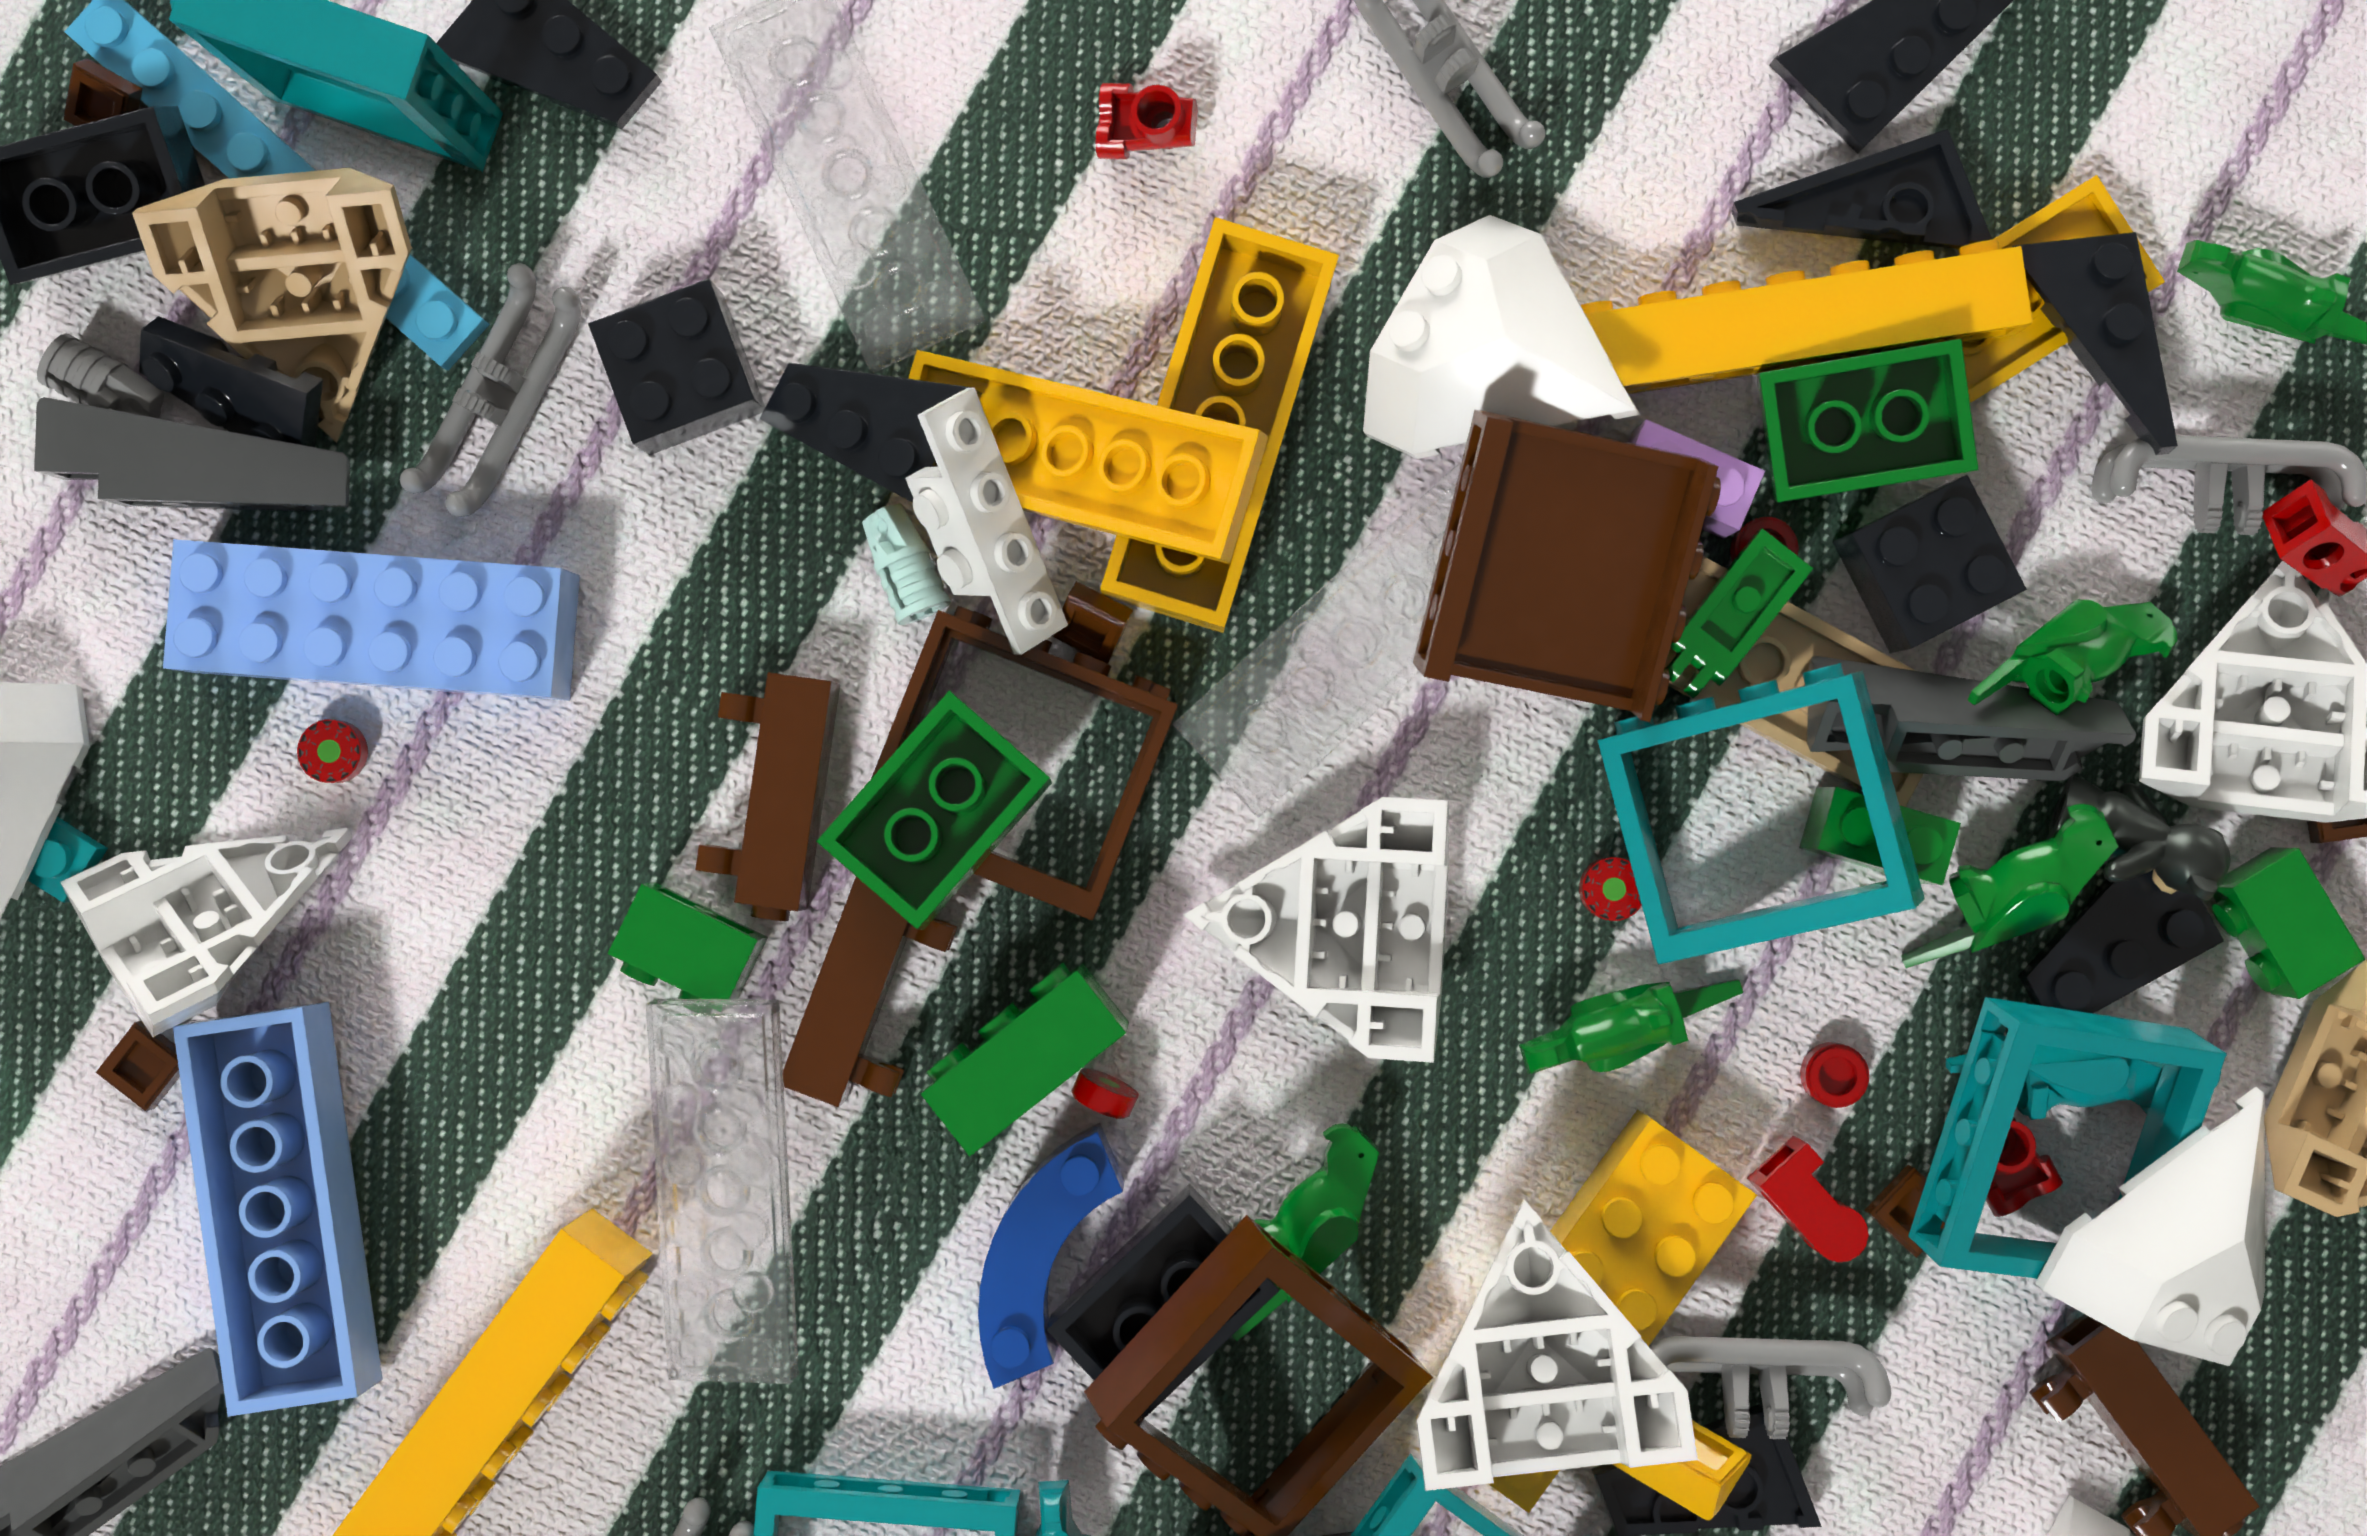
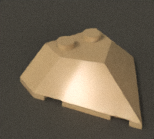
[132,168,412,443]
[2264,960,2367,1217]

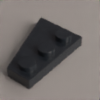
[437,0,662,129]
[139,316,324,447]
[760,363,982,503]
[2018,869,2224,1014]
[1591,1403,1822,1536]

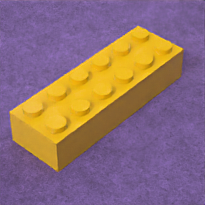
[1100,217,1339,633]
[1416,1109,1757,1513]
[332,1208,653,1536]

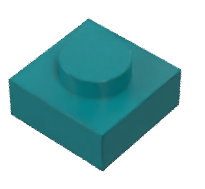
[27,817,108,903]

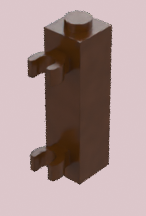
[695,672,840,921]
[778,877,958,1107]
[2029,1314,2260,1536]

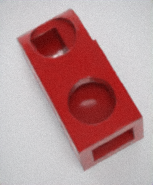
[2262,479,2367,597]
[1747,1136,1869,1263]

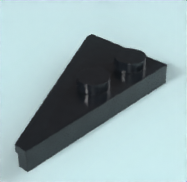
[1731,129,1992,249]
[2012,232,2178,455]

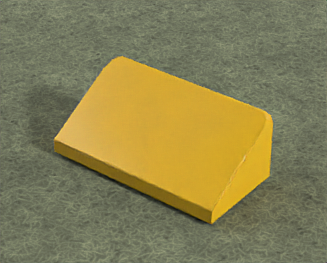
[1612,1420,1752,1521]

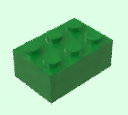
[1756,339,1979,502]
[816,690,1052,930]
[921,963,1129,1157]

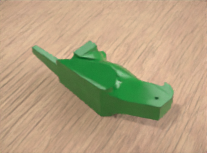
[2177,240,2367,345]
[1968,599,2177,715]
[1901,804,2119,968]
[1519,979,1743,1074]
[1232,1123,1379,1341]

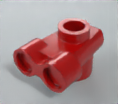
[1095,83,1198,159]
[1986,1116,2063,1217]

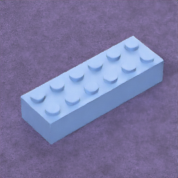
[163,539,580,701]
[173,1001,383,1417]

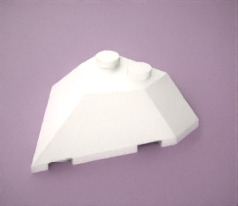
[1363,215,1640,459]
[2139,561,2367,823]
[0,682,90,937]
[1183,797,1449,1063]
[60,828,353,1037]
[2035,1087,2265,1366]
[1416,1200,1697,1491]

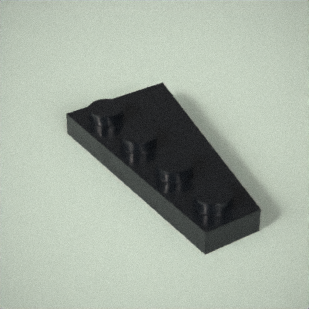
[1769,0,2013,154]

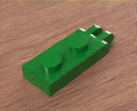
[1667,528,1814,698]

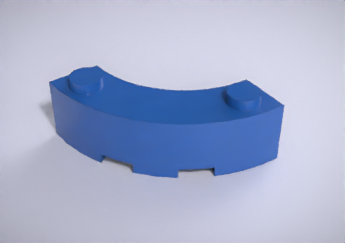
[978,1123,1125,1389]

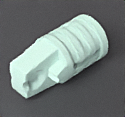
[862,503,951,625]

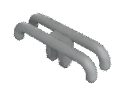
[1354,0,1545,178]
[399,263,581,517]
[2091,435,2367,535]
[1649,1336,1891,1439]

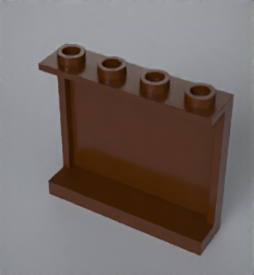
[1413,409,1721,722]

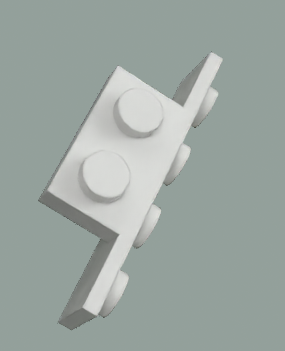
[905,387,1068,655]

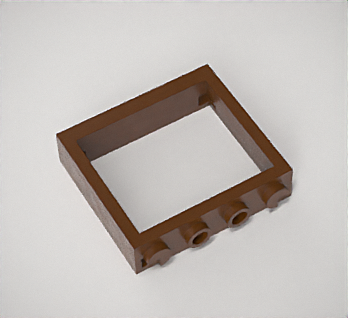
[871,606,1178,921]
[1084,1215,1433,1536]

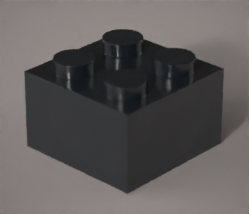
[588,278,765,455]
[1832,475,2027,654]

